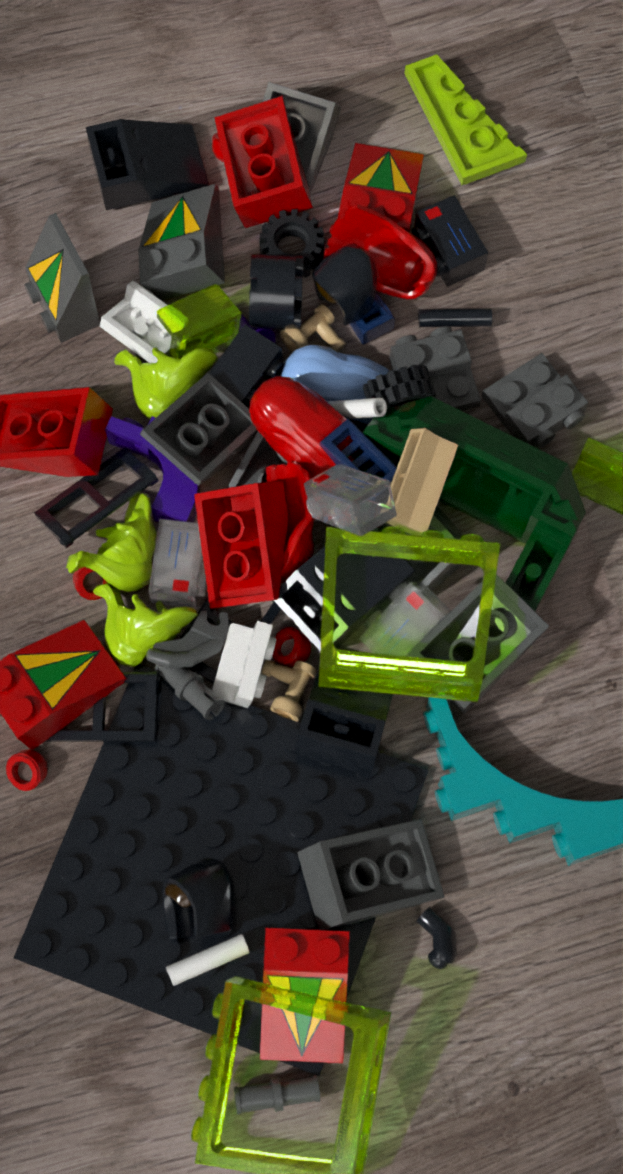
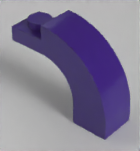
[105,416,200,534]

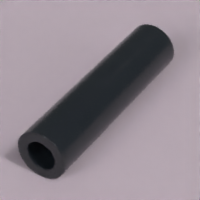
[418,308,492,328]

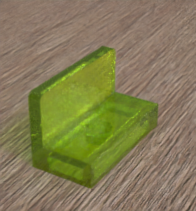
[156,284,241,359]
[572,437,623,515]

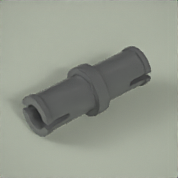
[154,664,225,720]
[233,1074,320,1114]

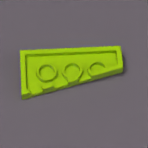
[404,54,527,186]

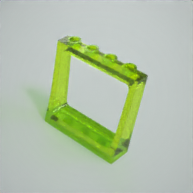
[319,523,500,702]
[191,976,391,1174]

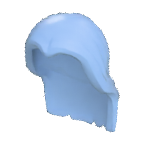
[281,345,389,425]

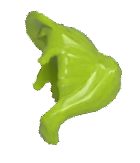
[114,347,217,419]
[66,493,157,592]
[93,584,198,667]

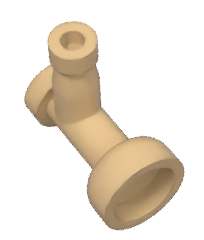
[280,304,346,352]
[262,660,317,722]

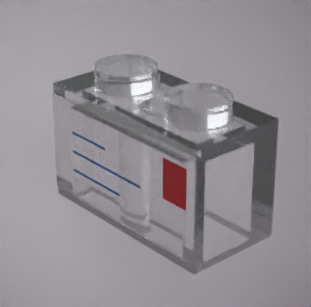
[304,464,397,537]
[149,519,207,608]
[359,581,451,671]

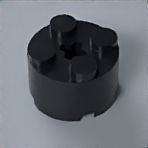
[249,254,303,329]

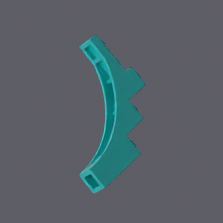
[423,693,623,866]

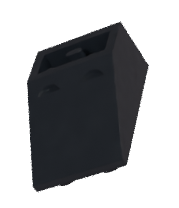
[86,119,209,210]
[274,514,416,654]
[294,651,400,775]

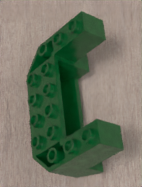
[325,396,586,612]

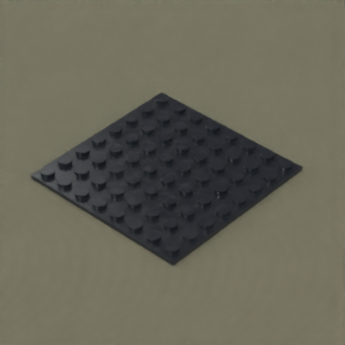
[14,664,429,1076]

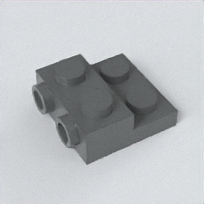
[389,326,481,411]
[482,353,588,449]

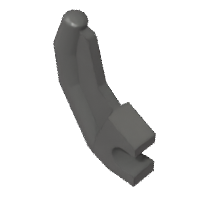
[146,611,229,668]

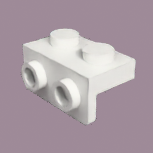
[100,281,188,363]
[212,621,276,708]

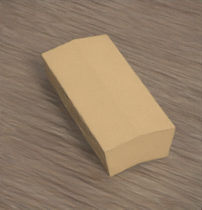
[379,428,458,537]

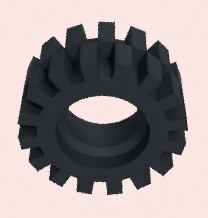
[260,209,325,278]
[363,365,436,408]

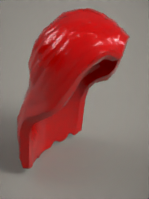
[324,205,437,299]
[249,376,359,487]
[266,462,317,583]

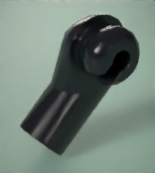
[416,906,457,969]

